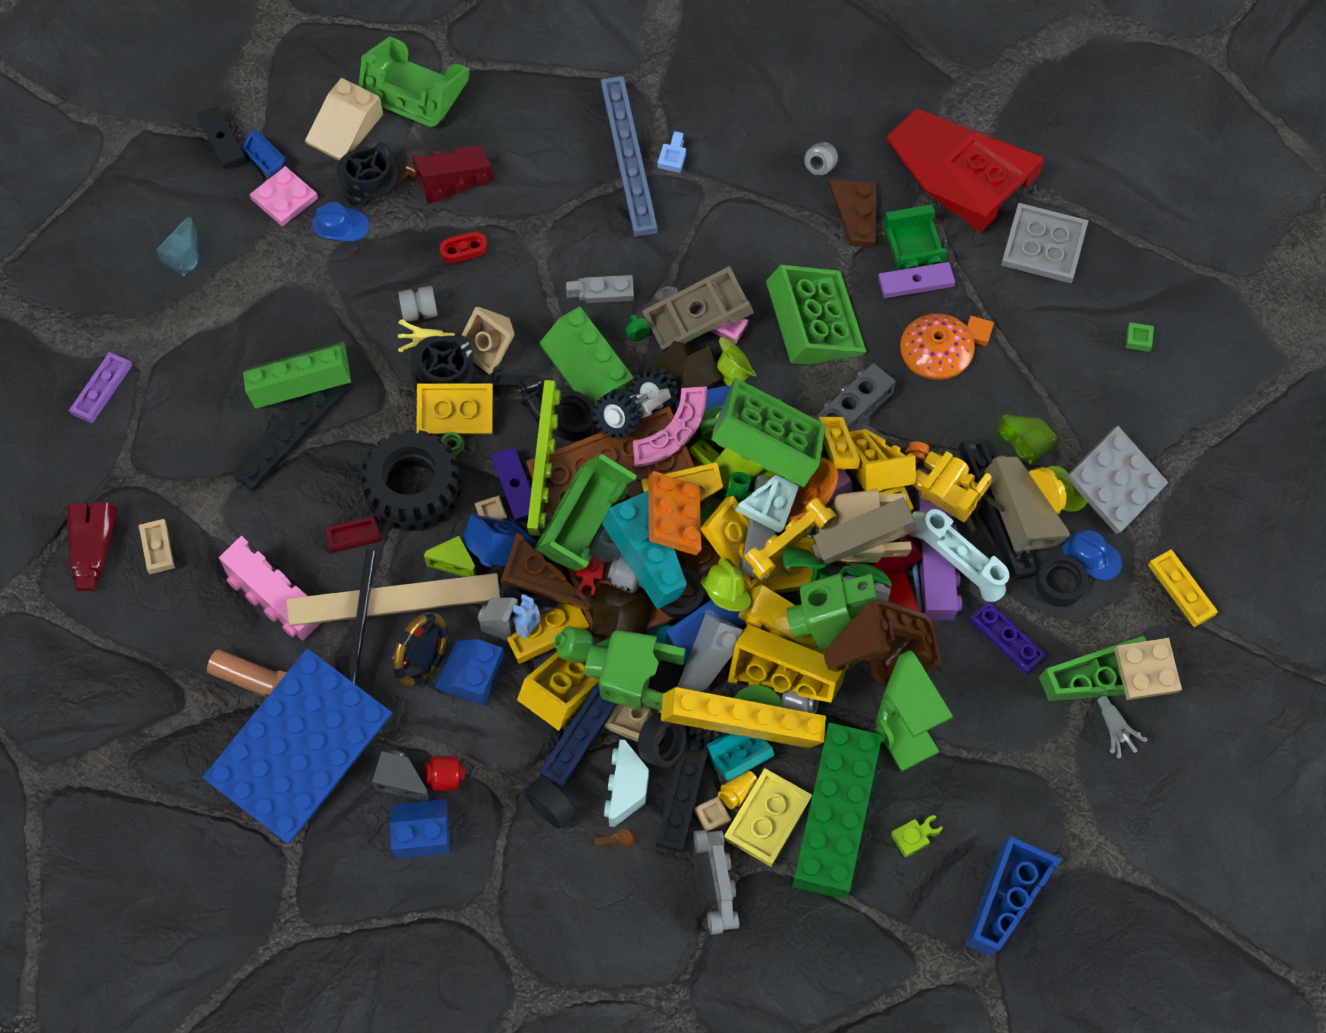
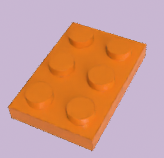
[648,471,701,555]

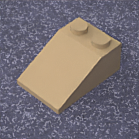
[305,78,383,160]

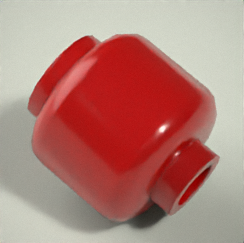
[424,756,465,792]

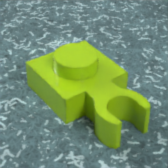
[891,815,943,858]

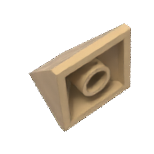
[462,307,515,374]

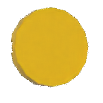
[1028,467,1066,515]

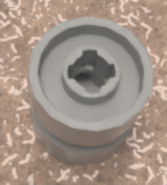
[398,285,438,322]

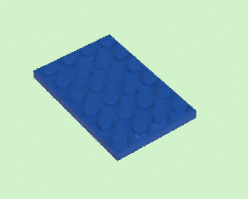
[202,648,393,845]

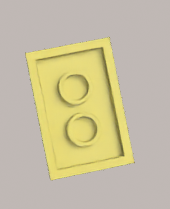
[724,768,812,867]

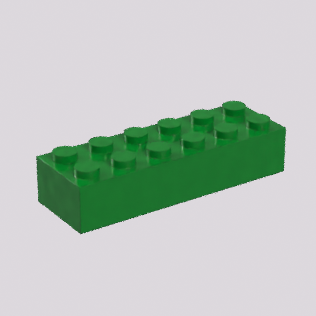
[792,723,882,900]

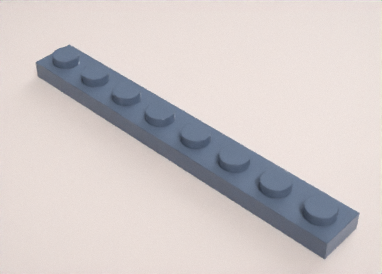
[601,76,657,237]

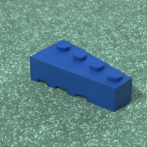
[964,836,1062,957]

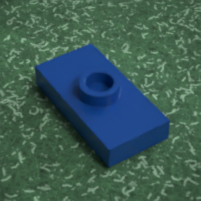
[241,130,286,177]

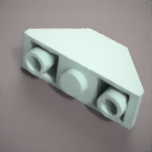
[604,740,649,827]

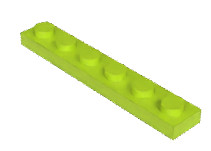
[527,380,561,536]

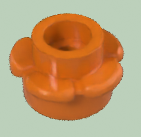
[905,442,930,463]

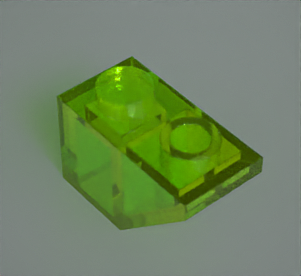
[997,414,1058,464]

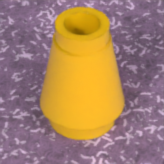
[718,770,758,809]

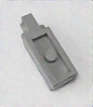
[566,275,634,303]

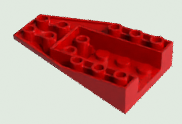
[886,108,1044,232]

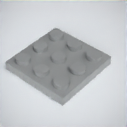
[1001,203,1089,284]
[1066,426,1168,534]

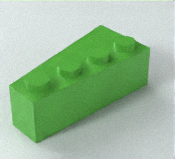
[1039,636,1146,701]

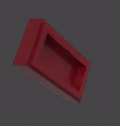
[325,515,381,554]

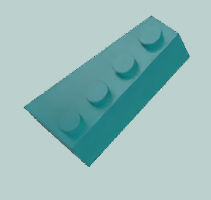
[602,491,687,609]

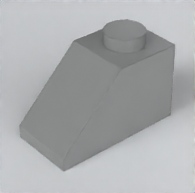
[478,598,518,642]

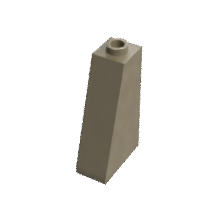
[984,456,1070,551]
[812,497,919,564]

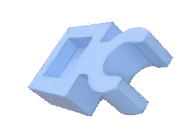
[513,594,541,639]

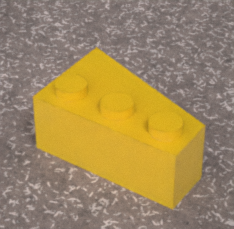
[849,429,916,492]

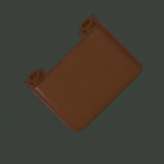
[824,599,942,686]

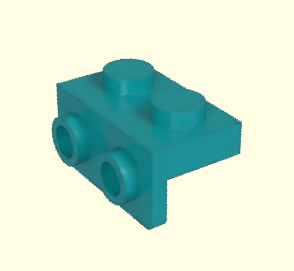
[707,733,775,781]

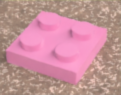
[250,166,318,227]

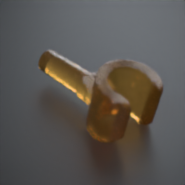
[594,829,635,849]

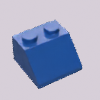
[462,514,538,567]
[435,639,505,706]
[390,799,450,859]

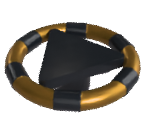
[393,612,448,687]

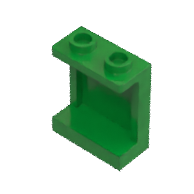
[884,204,947,270]

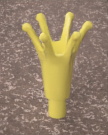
[398,319,455,352]

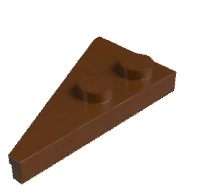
[501,533,591,611]

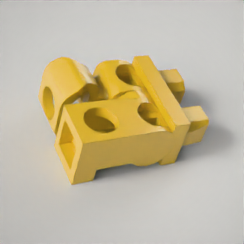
[913,451,992,523]

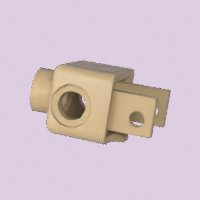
[815,490,911,563]

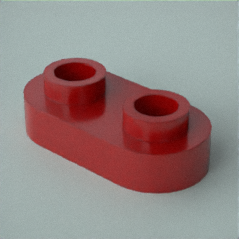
[440,232,488,263]

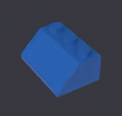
[666,600,747,672]

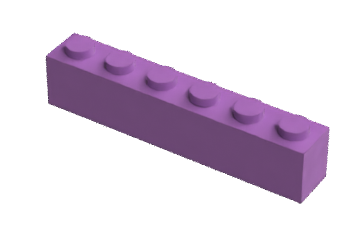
[915,469,962,620]

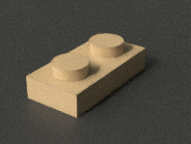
[139,519,175,575]

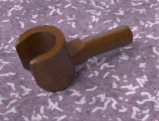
[394,162,416,189]

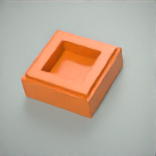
[967,316,994,346]

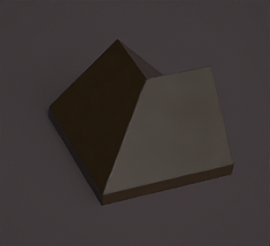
[654,341,722,402]
[592,584,652,638]

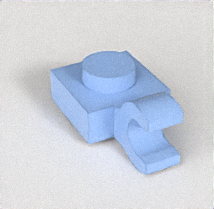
[658,131,686,173]

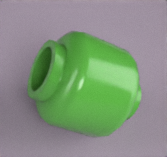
[554,626,596,663]

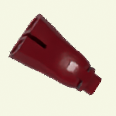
[67,502,118,592]

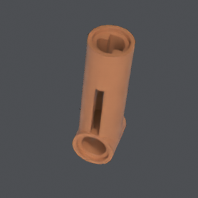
[207,649,287,698]

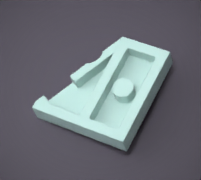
[735,475,799,533]

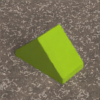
[424,536,477,577]

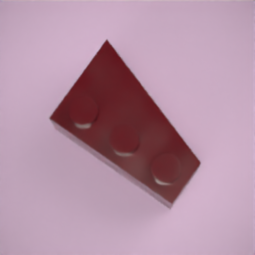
[412,145,493,204]

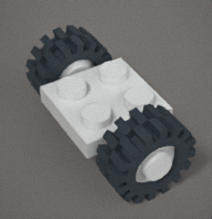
[593,367,678,439]

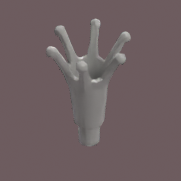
[1097,696,1147,759]

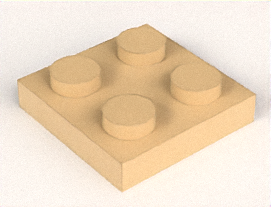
[1114,638,1182,700]

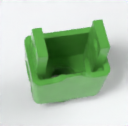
[787,573,877,650]
[584,630,685,711]

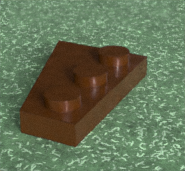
[828,180,876,247]

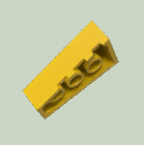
[728,624,847,703]

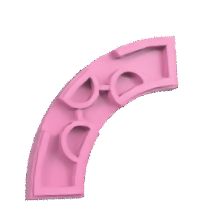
[633,386,707,468]

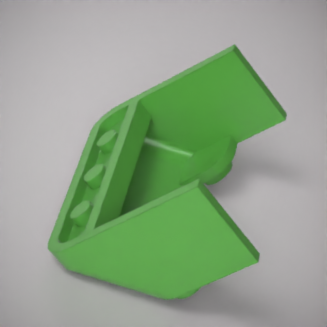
[534,454,637,571]
[874,650,953,772]

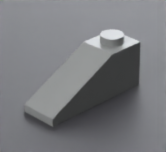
[677,614,742,692]

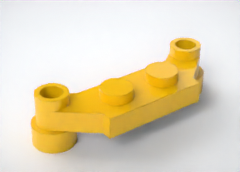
[744,498,837,580]

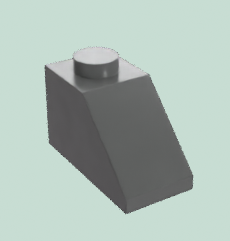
[372,750,429,801]

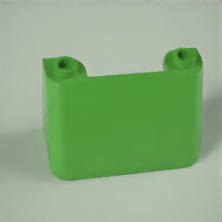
[359,36,470,127]

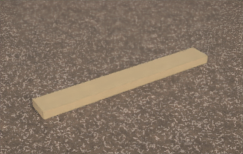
[286,573,500,627]

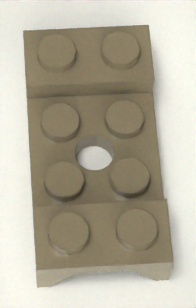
[642,266,754,353]

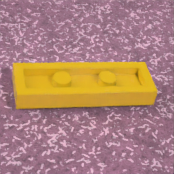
[818,417,860,470]
[1148,549,1218,628]

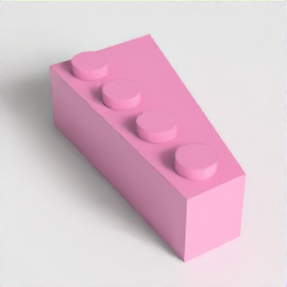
[219,536,321,641]

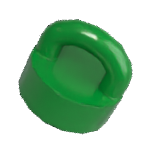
[625,314,651,341]

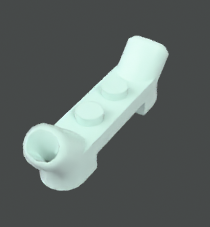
[909,509,1009,602]

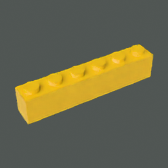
[661,687,826,748]

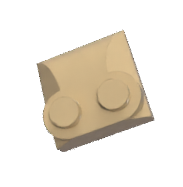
[605,688,666,743]

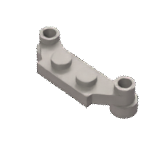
[693,830,739,935]

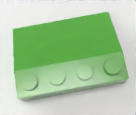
[766,265,866,365]
[711,377,825,487]

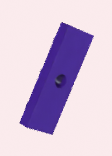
[491,447,531,523]
[969,601,1046,675]

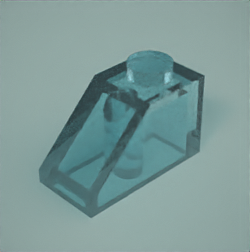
[156,217,199,277]

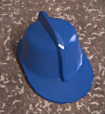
[312,202,369,242]
[1062,530,1122,581]

